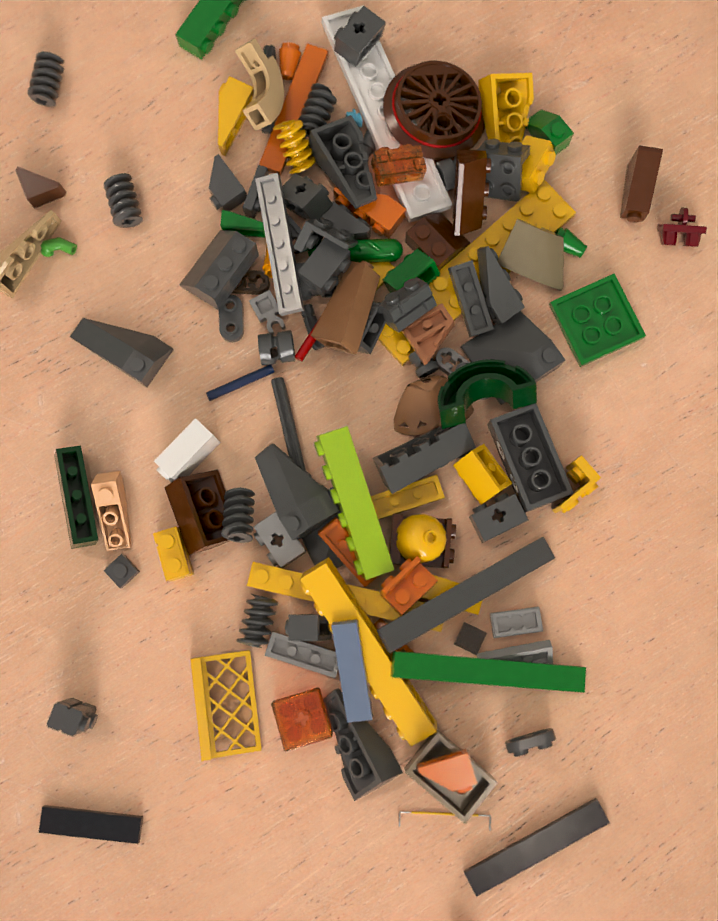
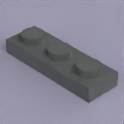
[448,260,494,337]

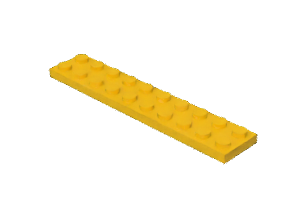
[378,179,576,366]

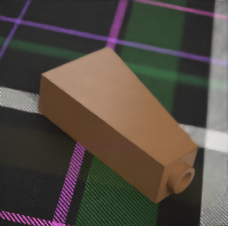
[311,261,380,355]

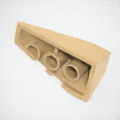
[0,210,61,298]

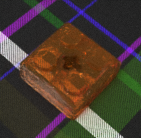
[271,687,333,752]

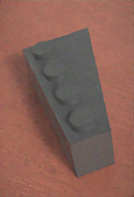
[373,423,476,494]

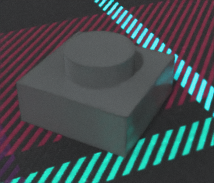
[104,554,140,588]

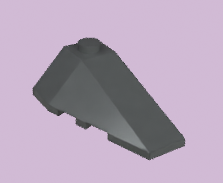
[307,115,377,209]
[70,318,174,387]
[255,444,341,540]
[322,688,403,801]

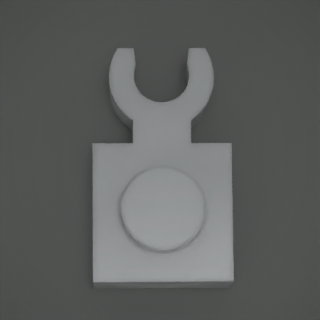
[249,290,285,335]

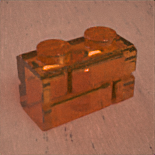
[371,144,427,187]

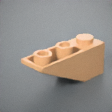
[91,471,131,551]

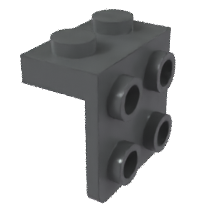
[477,139,530,201]

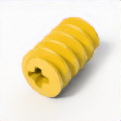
[273,120,315,174]

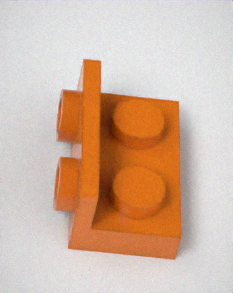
[380,556,438,616]

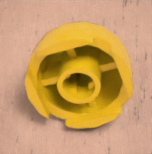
[396,514,447,563]

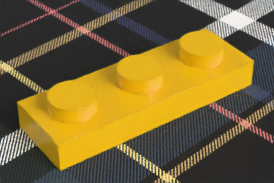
[371,475,445,520]

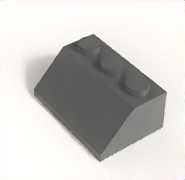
[179,230,259,310]

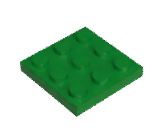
[549,273,646,367]

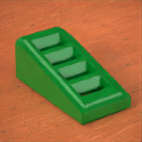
[220,210,266,238]

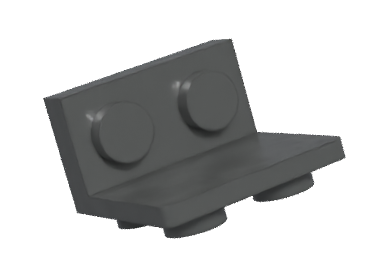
[293,217,358,252]

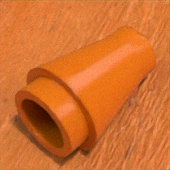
[279,42,301,80]

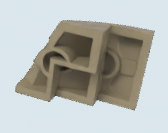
[498,219,564,290]

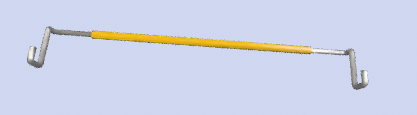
[399,811,491,831]

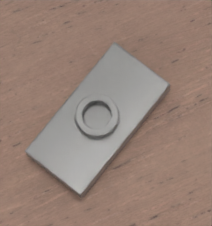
[490,607,543,638]

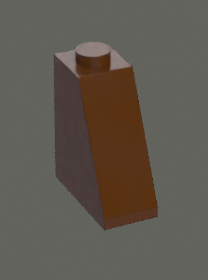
[620,145,663,222]

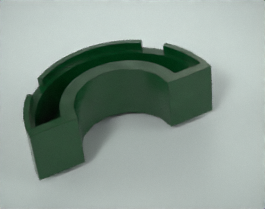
[438,359,537,429]

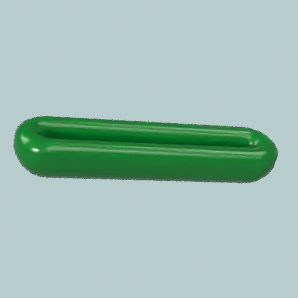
[308,239,403,263]

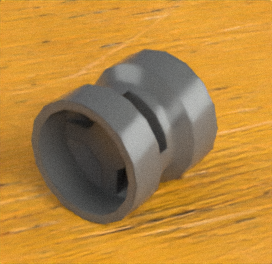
[408,351,440,378]

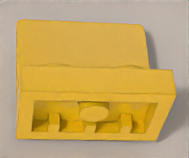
[552,455,601,514]

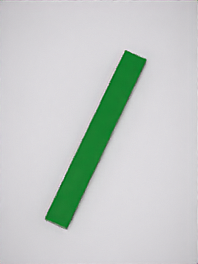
[391,651,586,693]

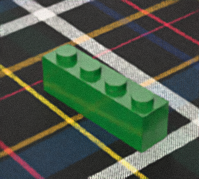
[175,0,246,60]

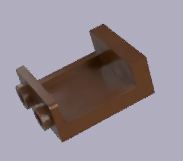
[390,514,456,568]

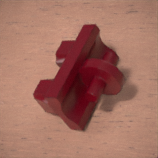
[657,207,707,247]

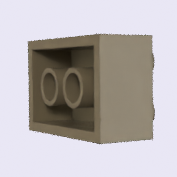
[404,730,497,824]

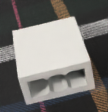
[154,418,221,483]

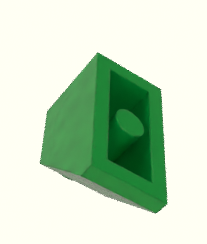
[525,109,574,155]

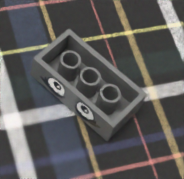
[487,403,573,513]

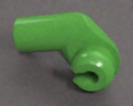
[40,237,77,257]

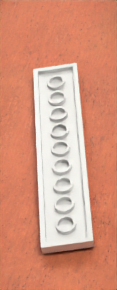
[321,5,453,223]

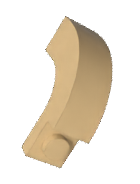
[235,38,284,131]

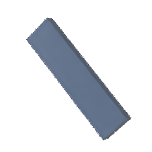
[331,619,373,723]

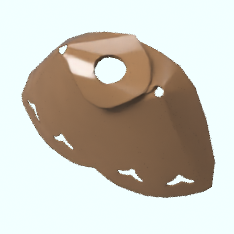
[394,375,474,435]

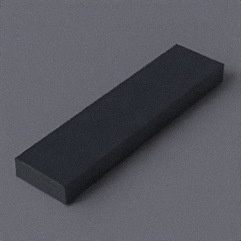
[39,805,143,844]

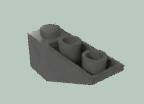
[477,246,525,324]

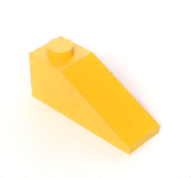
[218,76,254,156]

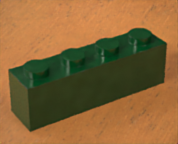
[54,445,98,549]

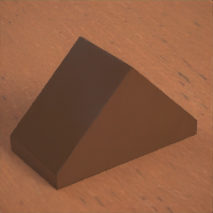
[15,166,67,208]

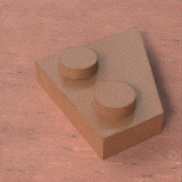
[402,303,455,365]

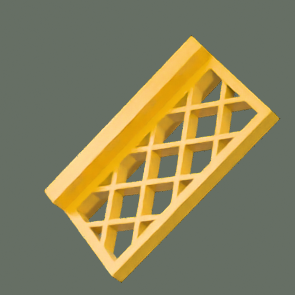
[190,650,262,761]

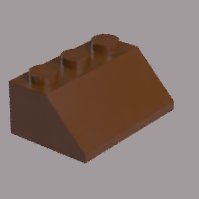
[452,150,491,236]
[164,469,230,555]

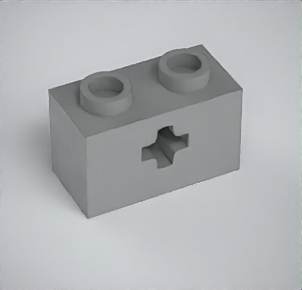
[253,512,306,568]

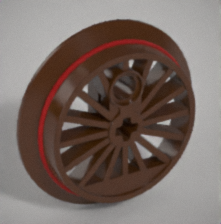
[383,60,485,160]

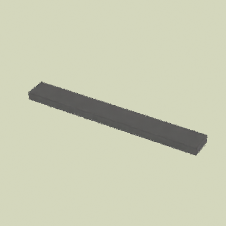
[377,537,555,653]

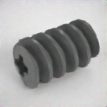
[27,51,64,107]
[298,83,337,137]
[103,173,143,228]
[221,488,255,543]
[236,594,278,648]

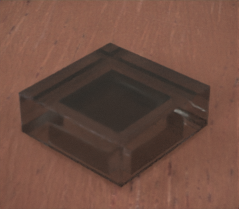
[454,622,487,655]

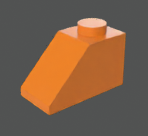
[417,749,478,793]

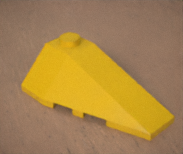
[478,73,534,143]

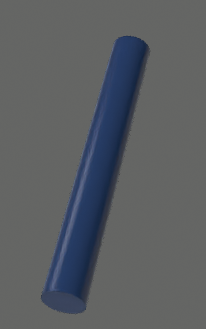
[206,365,275,401]

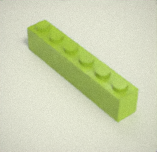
[314,426,394,580]

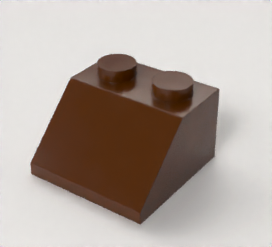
[405,212,470,270]

